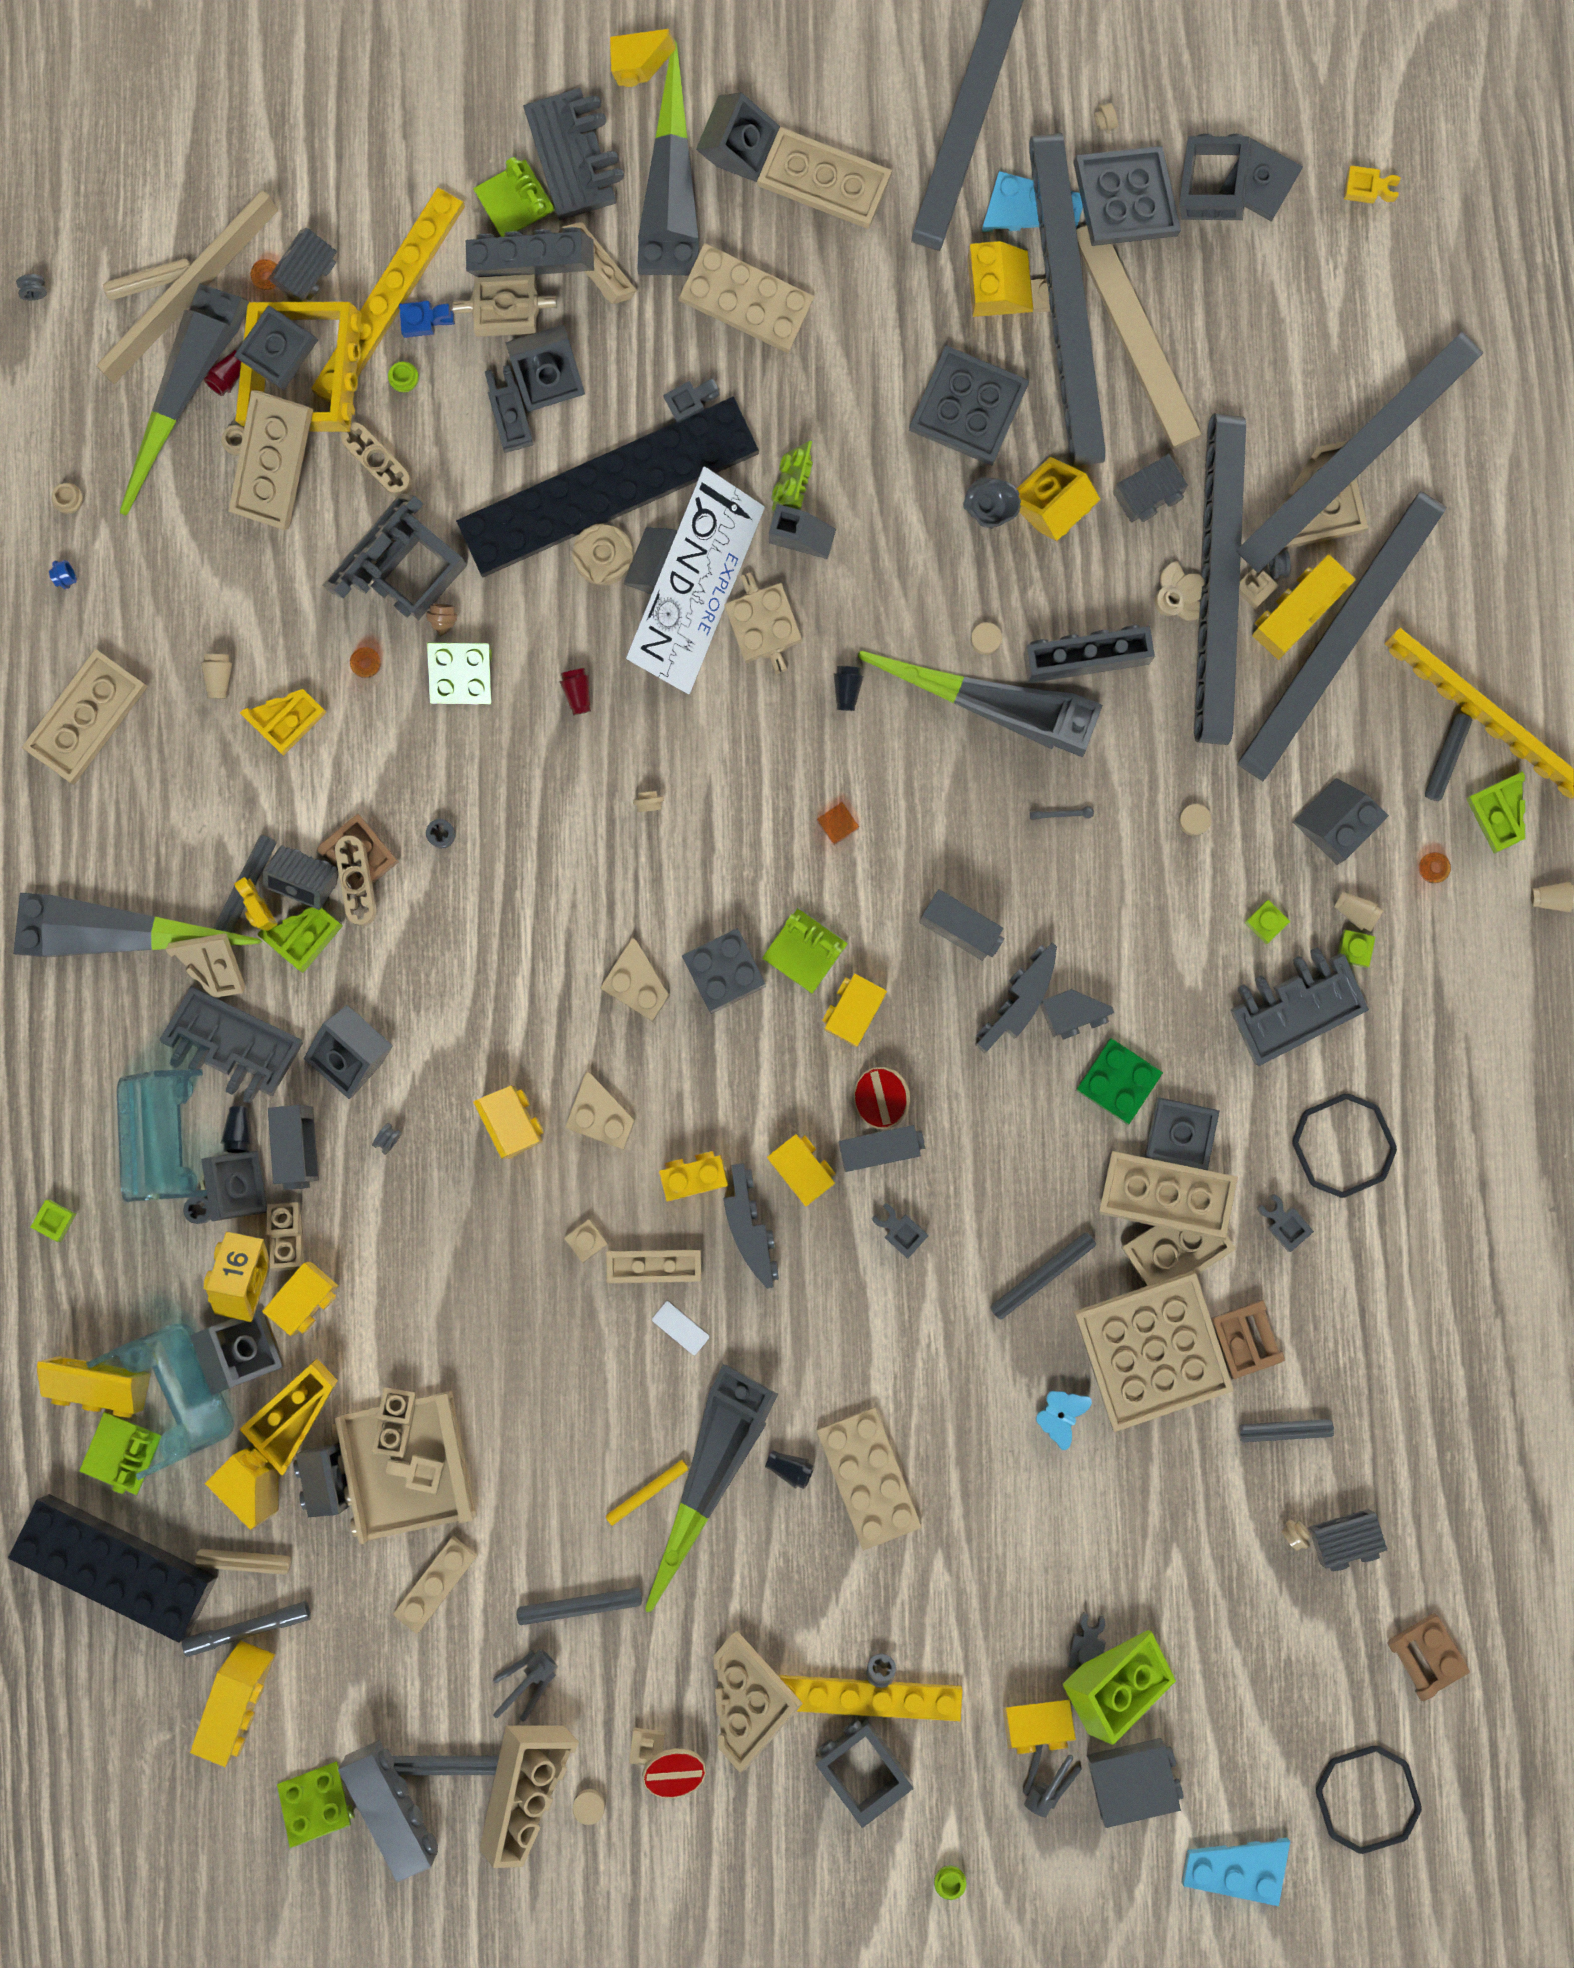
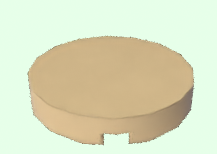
[572,524,633,586]

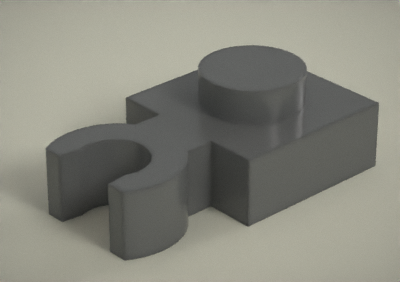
[1257,1194,1314,1252]
[872,1204,929,1259]
[1067,1612,1106,1669]

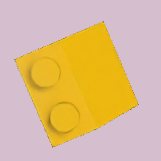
[967,241,1033,317]
[1016,457,1101,541]
[473,1085,544,1159]

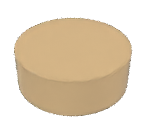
[971,622,1002,655]
[1179,804,1211,836]
[572,1789,606,1825]

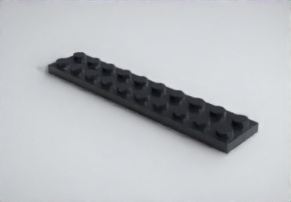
[456,396,759,578]

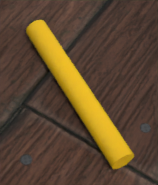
[605,1459,689,1526]

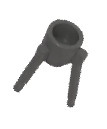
[493,1649,558,1722]
[1022,1745,1082,1818]

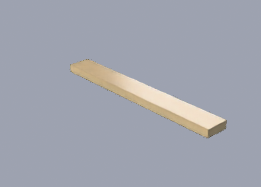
[96,190,278,385]
[1076,225,1202,450]

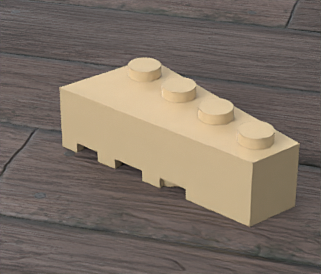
[479,1726,579,1868]

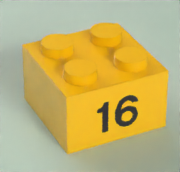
[203,1232,270,1322]

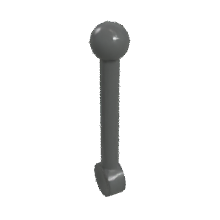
[1029,806,1094,820]

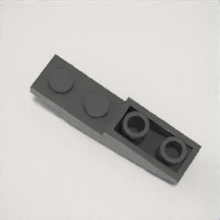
[976,942,1057,1053]
[723,1163,779,1289]

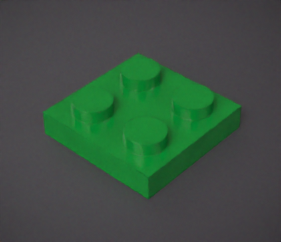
[1076,1038,1163,1125]

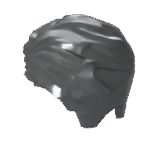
[963,477,1021,529]

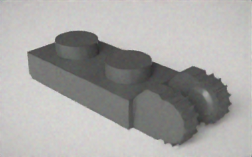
[485,365,534,453]

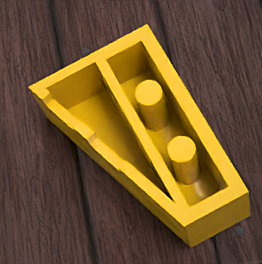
[1252,554,1356,660]
[239,1358,338,1476]
[190,1640,276,1767]

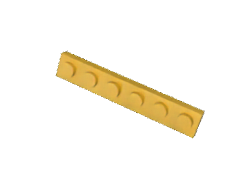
[778,1675,962,1722]

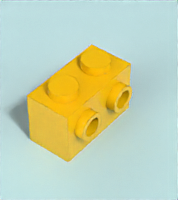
[822,973,887,1048]
[767,1134,836,1207]
[659,1151,729,1202]
[262,1261,339,1336]
[1002,1700,1076,1754]

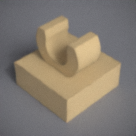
[1239,569,1279,610]
[629,1728,665,1765]

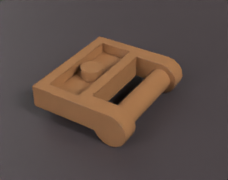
[317,814,399,897]
[1211,1300,1285,1379]
[1387,1613,1470,1701]

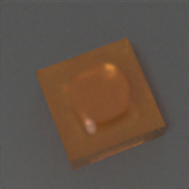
[817,802,860,846]

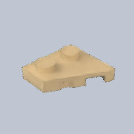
[166,933,246,998]
[600,938,669,1022]
[565,1072,635,1150]

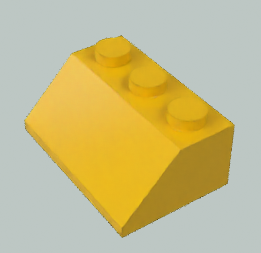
[36,1356,151,1418]
[204,1445,279,1530]

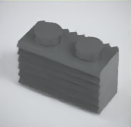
[268,228,337,302]
[1113,454,1188,523]
[262,845,337,910]
[1309,1509,1387,1571]

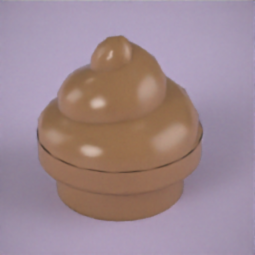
[426,604,457,636]

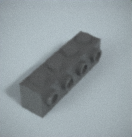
[465,227,594,277]
[1023,625,1155,684]
[338,1740,438,1882]

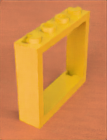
[235,302,364,432]

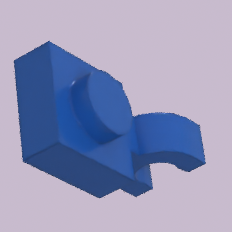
[399,301,455,338]

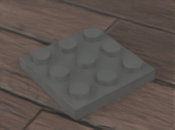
[1073,146,1181,246]
[909,345,1030,466]

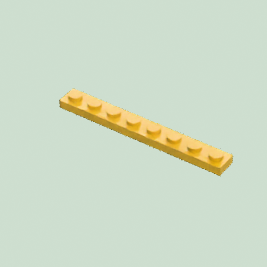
[311,187,465,403]
[1384,628,1574,799]

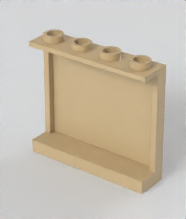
[332,1391,477,1545]

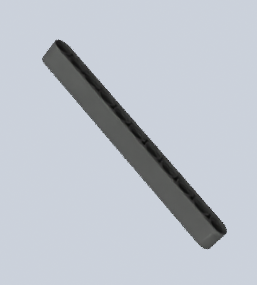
[911,0,1024,251]
[1029,133,1105,466]
[1236,331,1484,573]
[1194,413,1246,745]
[1237,491,1447,782]

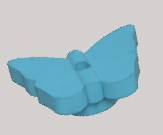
[1036,1391,1092,1450]

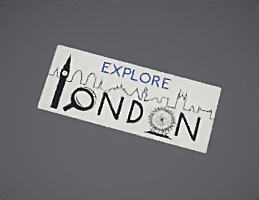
[626,467,765,694]

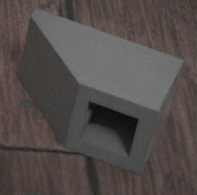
[769,504,836,559]
[1040,989,1115,1040]

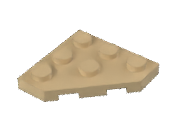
[1276,441,1369,550]
[713,1631,803,1773]

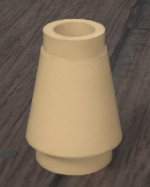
[201,654,232,699]
[1531,882,1574,912]
[1334,891,1384,932]

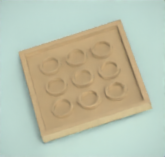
[1074,1271,1234,1432]

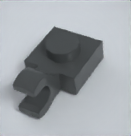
[663,379,720,423]

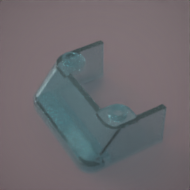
[116,1069,207,1202]
[86,1323,234,1480]

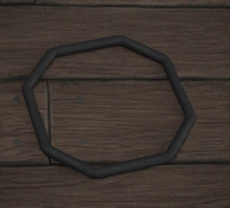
[1292,1094,1397,1198]
[1316,1745,1422,1854]

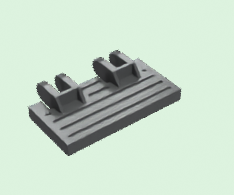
[523,88,624,221]
[322,493,423,599]
[1230,948,1369,1066]
[160,986,303,1103]

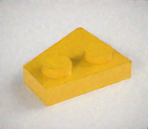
[240,689,327,756]

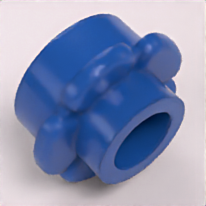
[49,560,77,589]

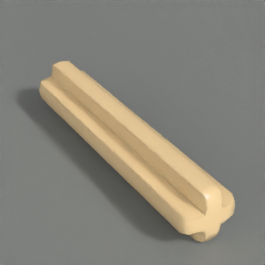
[103,259,191,300]
[195,1549,291,1575]

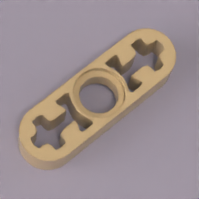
[341,423,412,497]
[335,836,377,926]

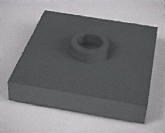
[1219,138,1303,222]
[234,305,318,391]
[1144,1097,1220,1171]
[201,1151,267,1222]

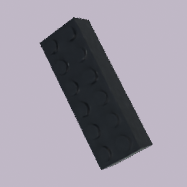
[8,1494,218,1643]

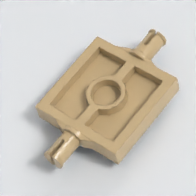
[453,274,557,337]
[724,573,803,674]

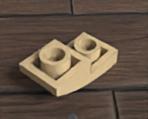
[267,1202,304,1271]
[372,1387,416,1459]

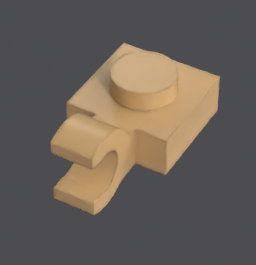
[385,1455,445,1495]

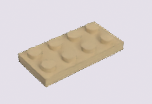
[757,127,892,229]
[679,243,815,354]
[228,390,313,530]
[21,649,148,785]
[1099,1151,1238,1240]
[817,1406,922,1551]

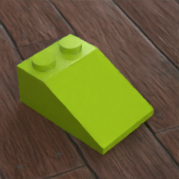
[1062,1630,1176,1745]

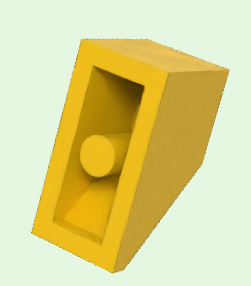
[610,29,676,87]

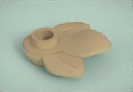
[1155,562,1205,621]

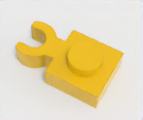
[1344,165,1401,204]
[234,877,278,931]

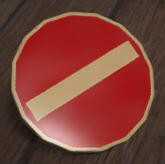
[854,1067,910,1129]
[642,1748,706,1799]

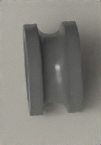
[16,274,47,301]
[1269,550,1291,579]
[426,819,456,849]
[372,1123,402,1155]
[183,1196,211,1224]
[866,1654,896,1688]

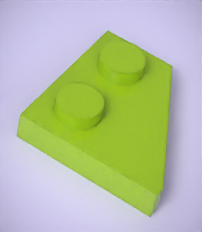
[1466,771,1525,854]
[257,907,343,973]

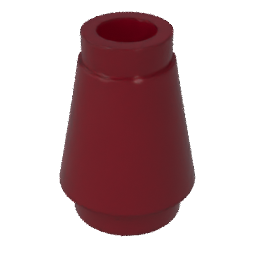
[204,350,241,396]
[559,668,591,715]

